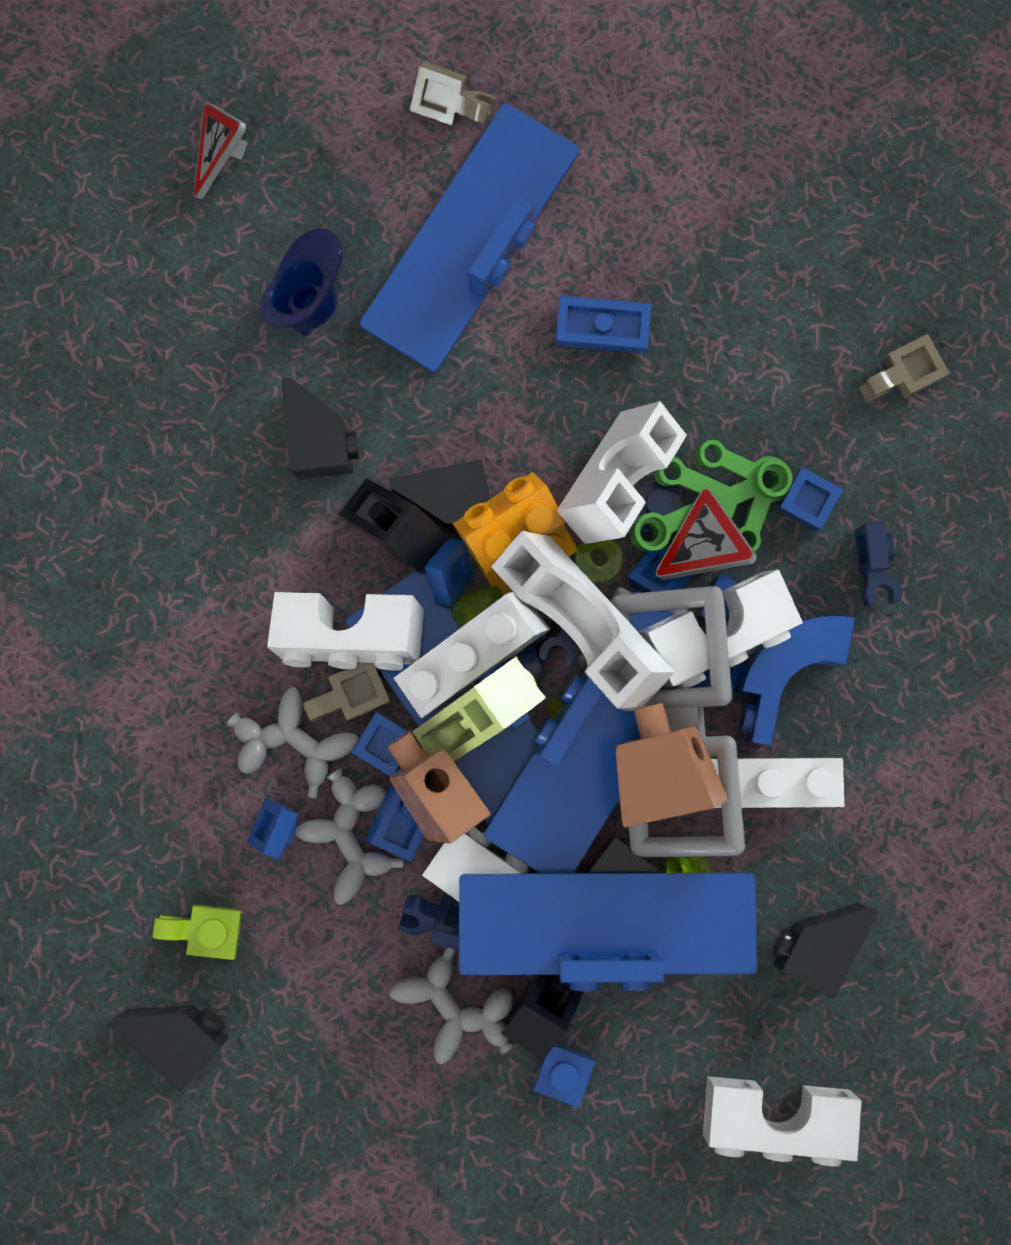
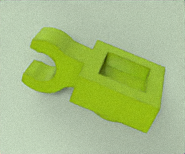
[152,905,242,960]

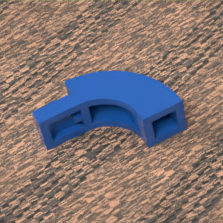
[735,616,855,746]

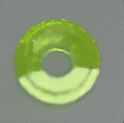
[575,539,622,582]

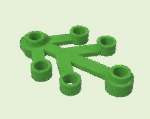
[629,440,793,572]

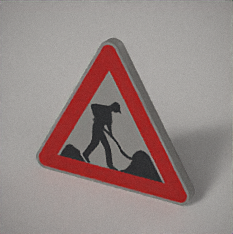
[193,102,248,199]
[655,488,757,580]

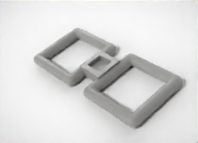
[610,586,745,857]

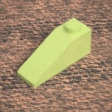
[413,657,545,761]

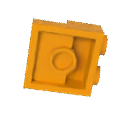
[453,472,578,599]

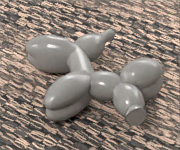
[227,687,360,798]
[295,769,404,905]
[389,947,515,1064]

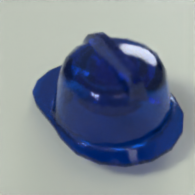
[260,229,342,336]

